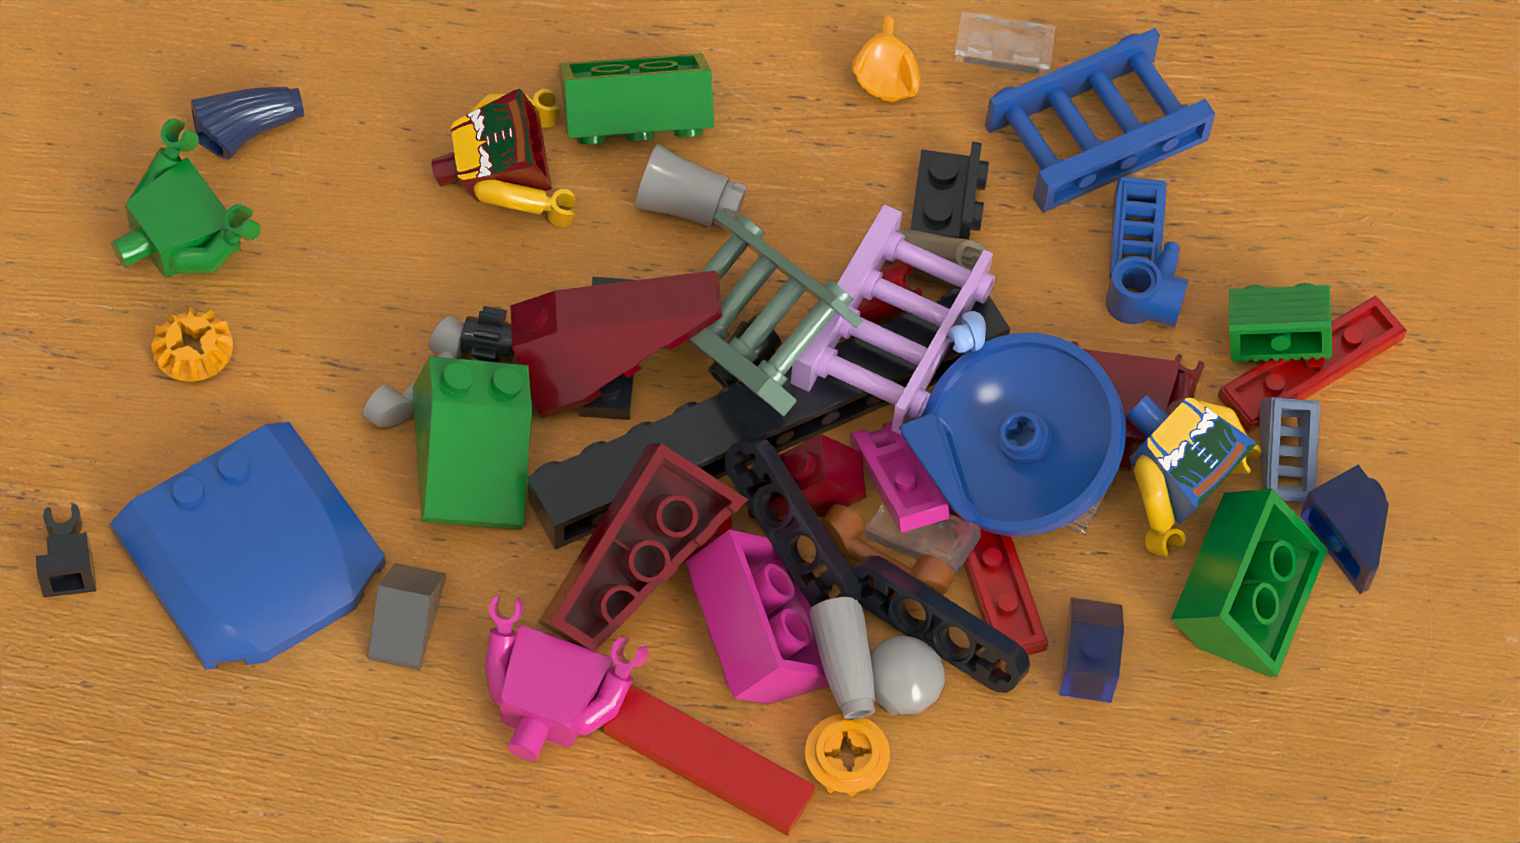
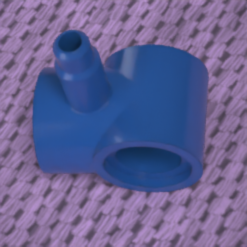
[1106,241,1189,327]

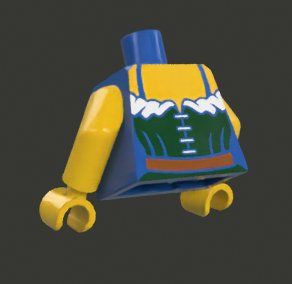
[1125,394,1262,558]

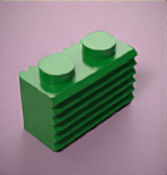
[1228,283,1332,363]

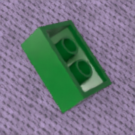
[559,53,714,144]
[1171,488,1328,677]

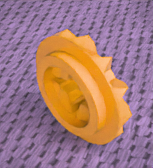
[151,306,233,382]
[804,714,890,797]

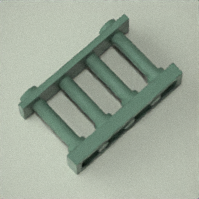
[688,209,863,416]

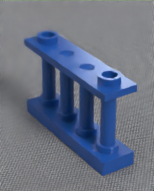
[985,28,1215,213]

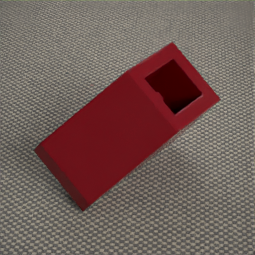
[748,434,866,520]

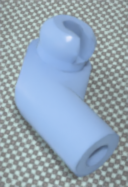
[949,311,986,353]

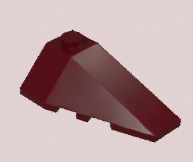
[510,270,722,418]

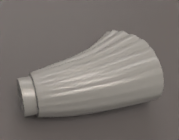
[809,597,875,720]

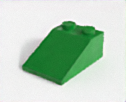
[413,356,532,530]

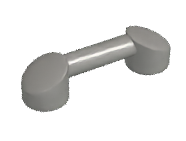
[363,316,464,428]

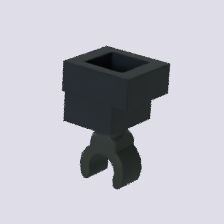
[36,504,97,598]

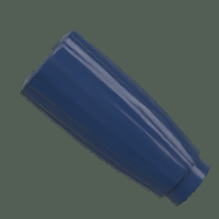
[191,87,304,160]

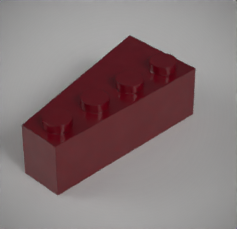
[538,443,748,652]

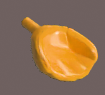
[851,16,921,102]

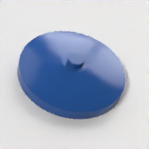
[923,333,1126,537]

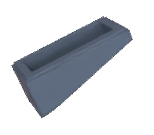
[1260,397,1320,503]

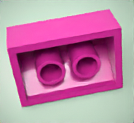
[686,530,830,704]

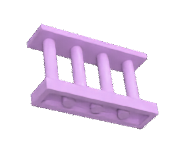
[791,204,996,435]

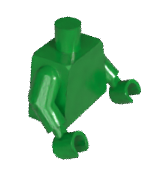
[111,118,261,277]

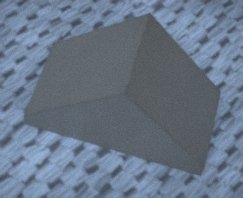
[368,563,446,670]

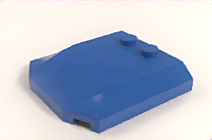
[110,422,386,670]

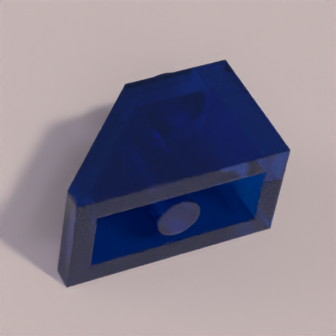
[1300,464,1389,594]
[1059,597,1124,703]

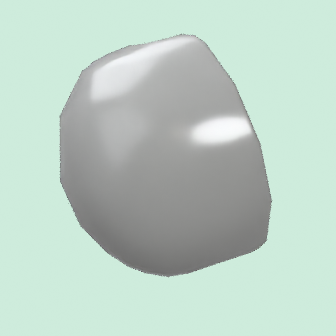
[870,635,945,715]

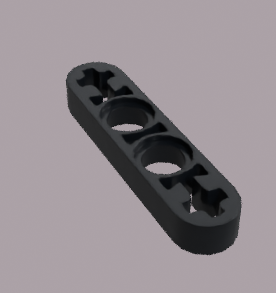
[725,437,861,607]
[851,555,1030,693]

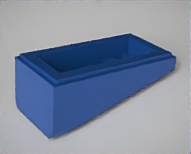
[1109,177,1167,279]
[899,412,979,523]

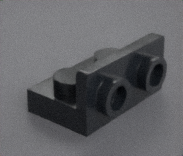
[911,142,989,239]

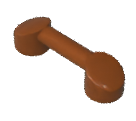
[822,504,955,594]

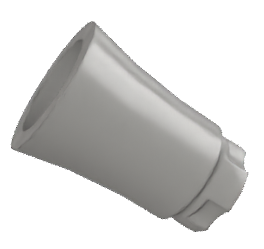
[635,144,747,231]

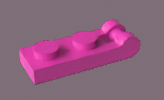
[850,421,949,533]

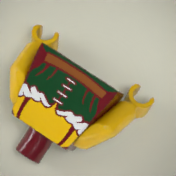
[431,88,576,227]

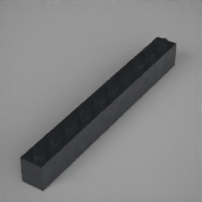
[527,287,1010,550]

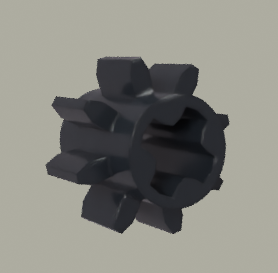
[460,306,514,363]

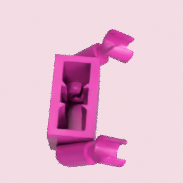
[485,593,649,761]

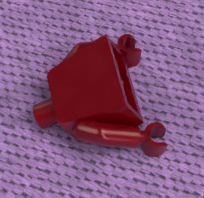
[1071,341,1204,471]

